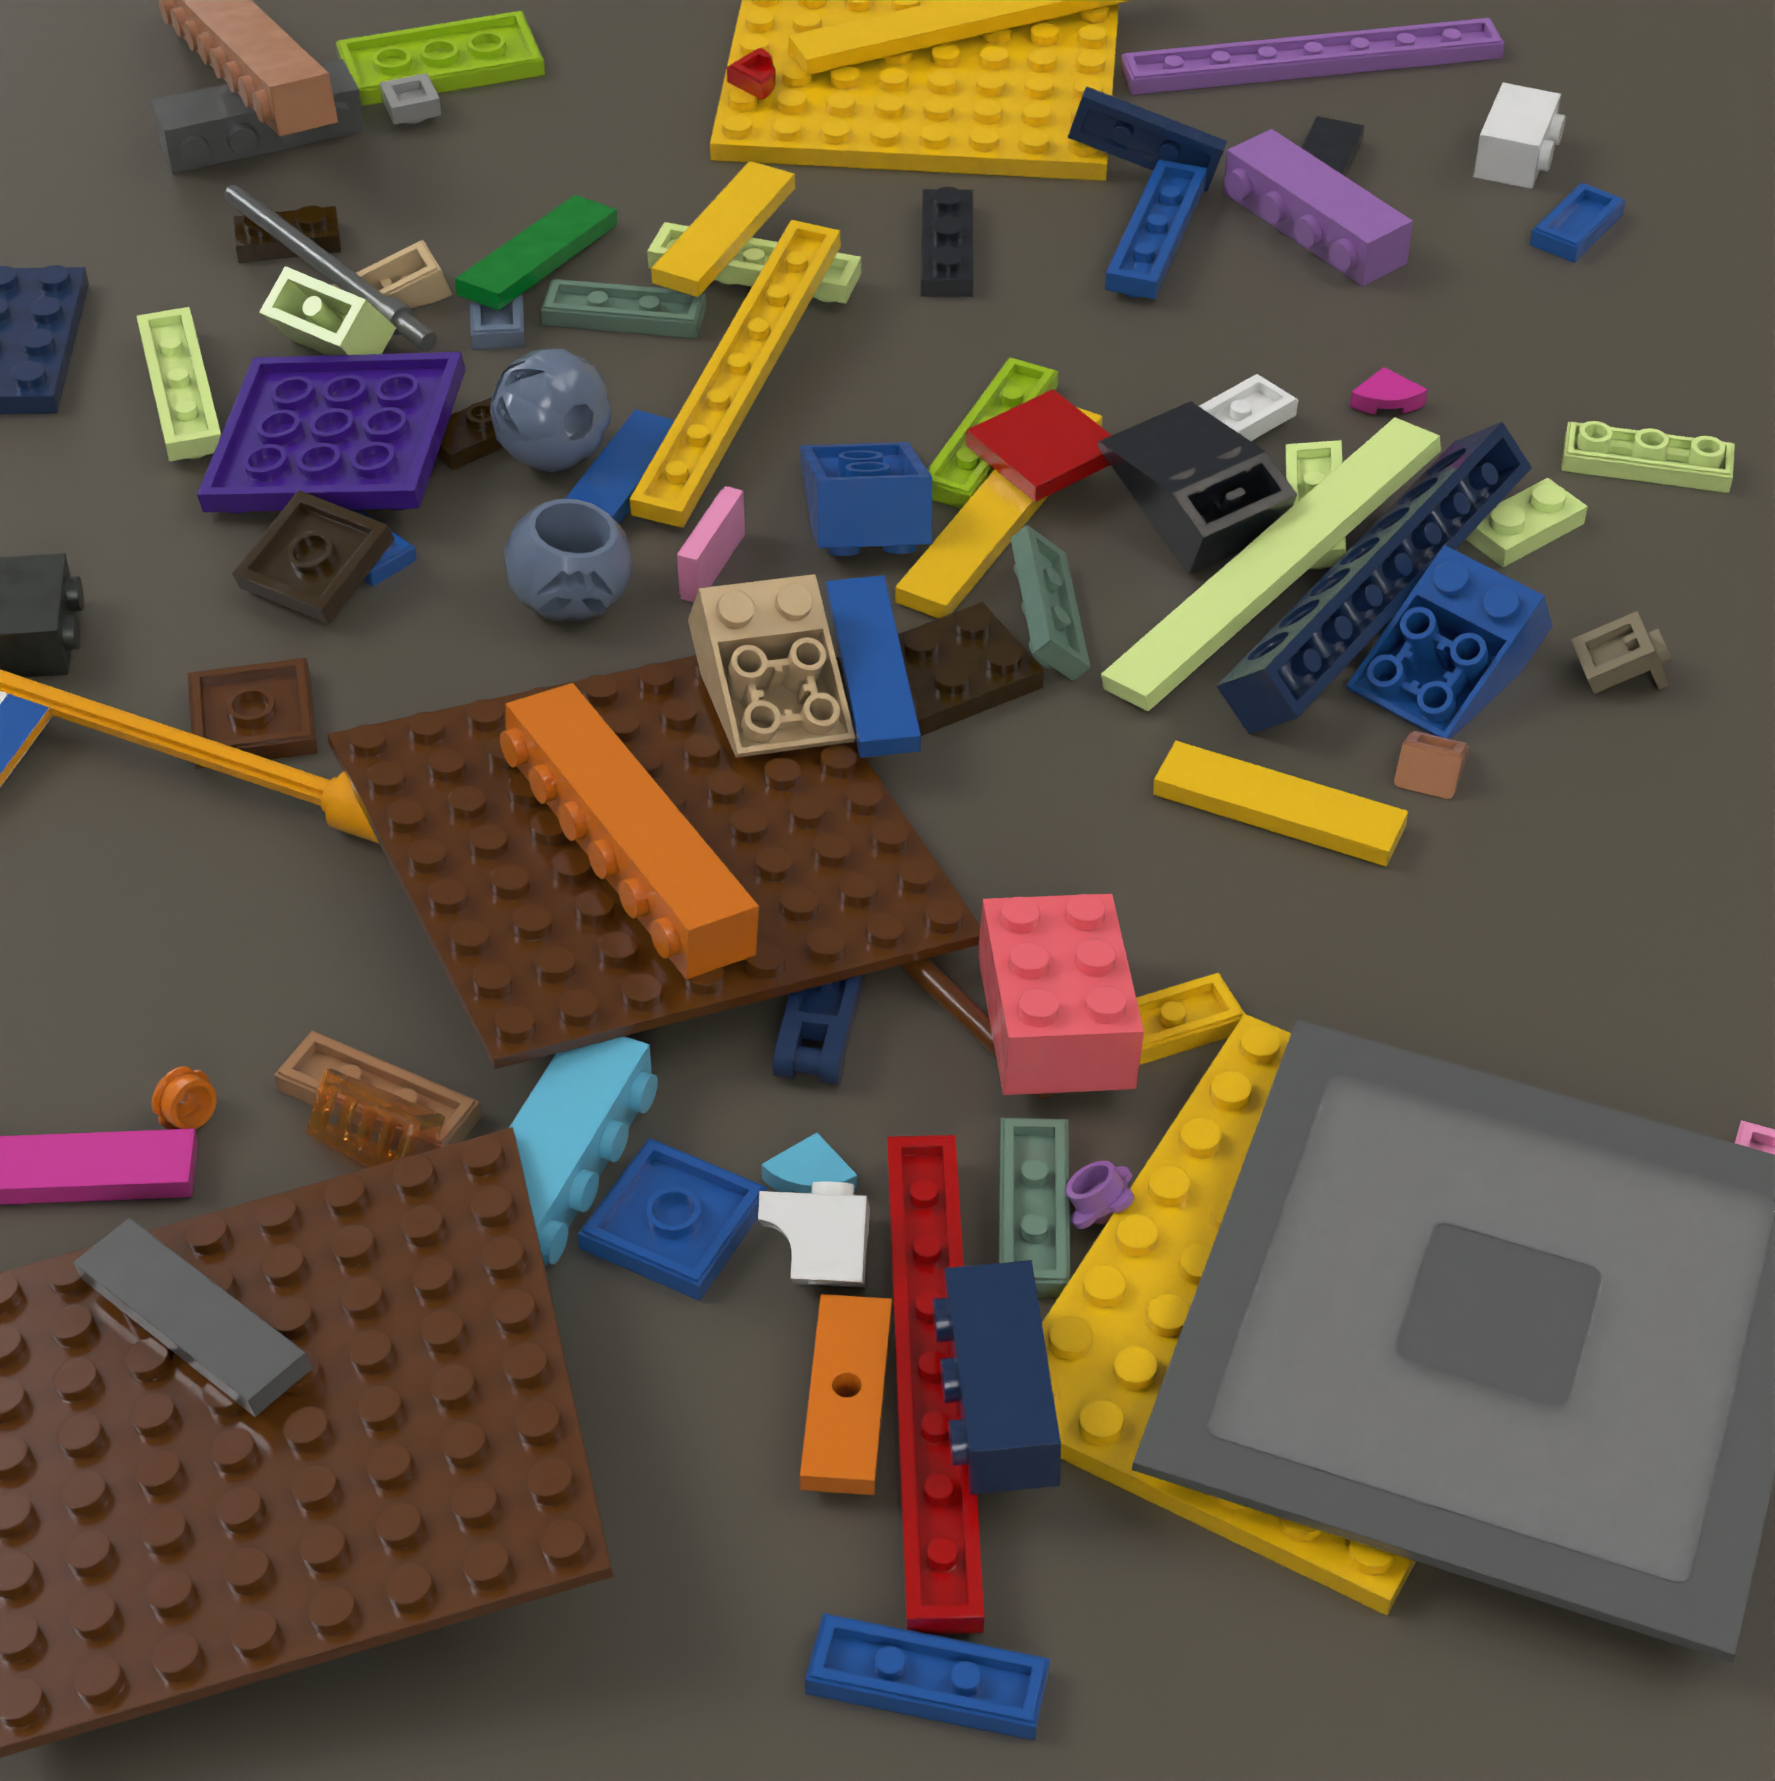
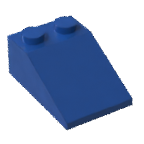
[799,442,932,556]

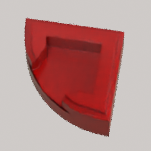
[727,47,776,100]

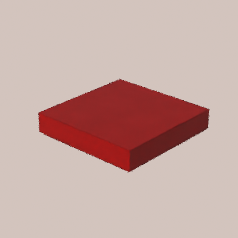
[966,389,1112,502]

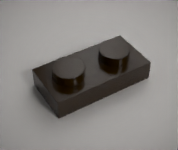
[233,206,342,263]

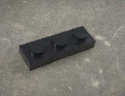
[921,187,973,297]

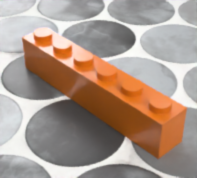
[500,683,759,980]

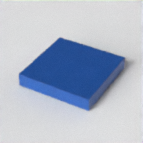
[578,1138,768,1301]

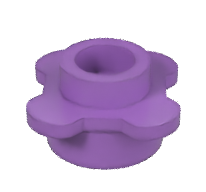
[1066,1161,1135,1229]

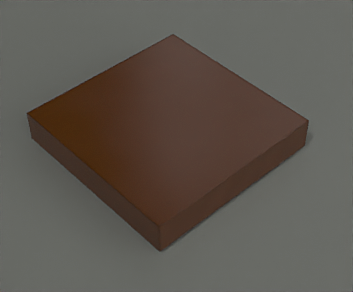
[187,658,318,769]

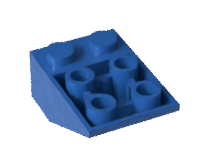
[1346,545,1553,739]

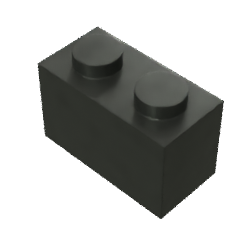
[0,553,84,678]

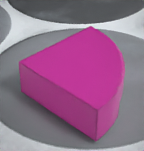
[1350,367,1428,415]

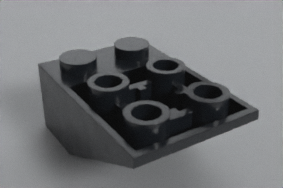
[1097,401,1298,575]

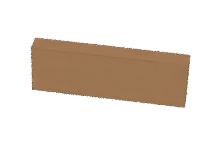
[274,1031,482,1153]

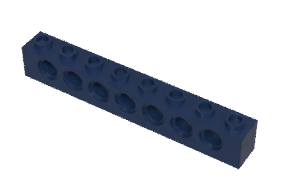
[1216,422,1532,734]

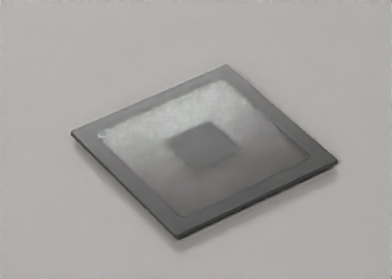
[1132,1019,1775,1662]

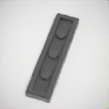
[73,1218,312,1417]

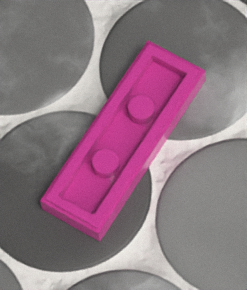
[0,1129,198,1205]

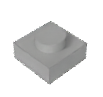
[380,73,442,125]

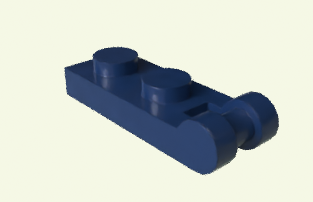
[773,974,866,1085]

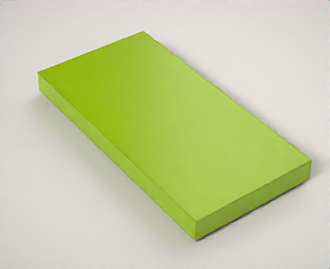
[336,11,545,106]

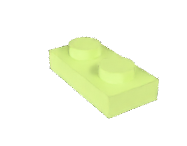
[1465,478,1588,567]

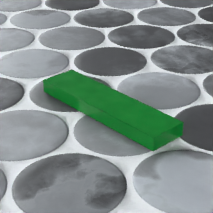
[455,195,617,311]

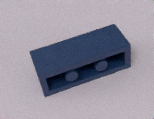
[932,1260,1061,1494]

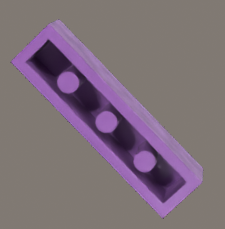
[1223,129,1413,287]

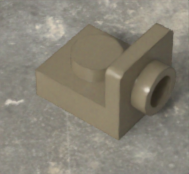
[1571,611,1672,694]

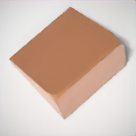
[1394,731,1470,799]

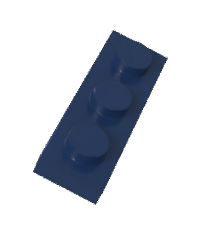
[1067,86,1227,192]

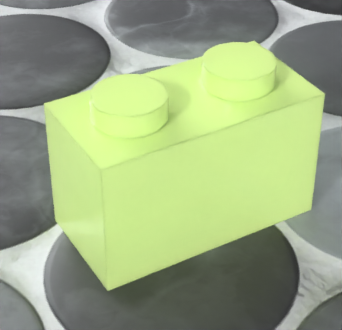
[259,266,396,355]

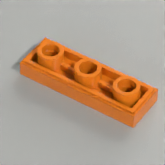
[800,1294,892,1495]

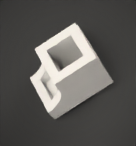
[758,1182,870,1288]

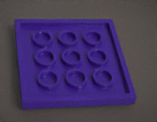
[197,352,466,513]

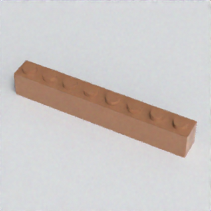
[158,0,338,137]

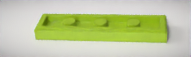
[927,357,1059,509]

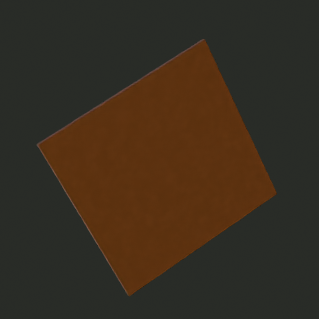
[328,655,980,1069]
[0,1127,614,1758]

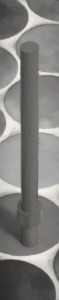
[224,184,437,351]

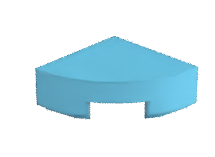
[761,1133,858,1193]

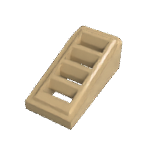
[332,240,452,308]

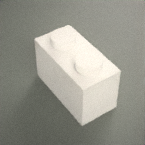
[1473,83,1566,189]

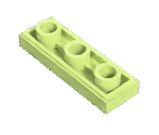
[1561,421,1735,493]

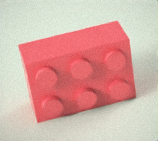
[978,894,1144,1095]

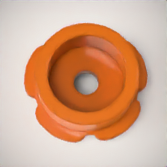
[151,1066,217,1130]

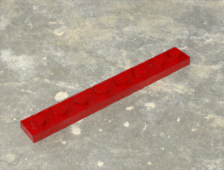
[887,1135,984,1634]

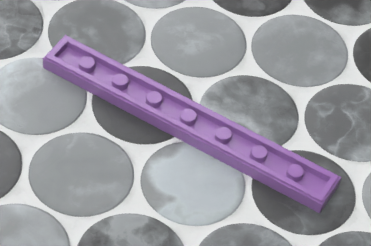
[1121,18,1505,95]

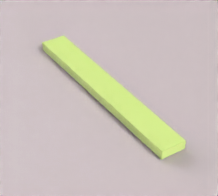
[1101,417,1441,712]

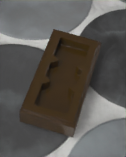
[437,397,504,470]

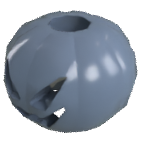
[490,348,611,473]
[503,499,633,622]

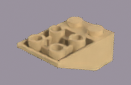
[688,574,856,758]

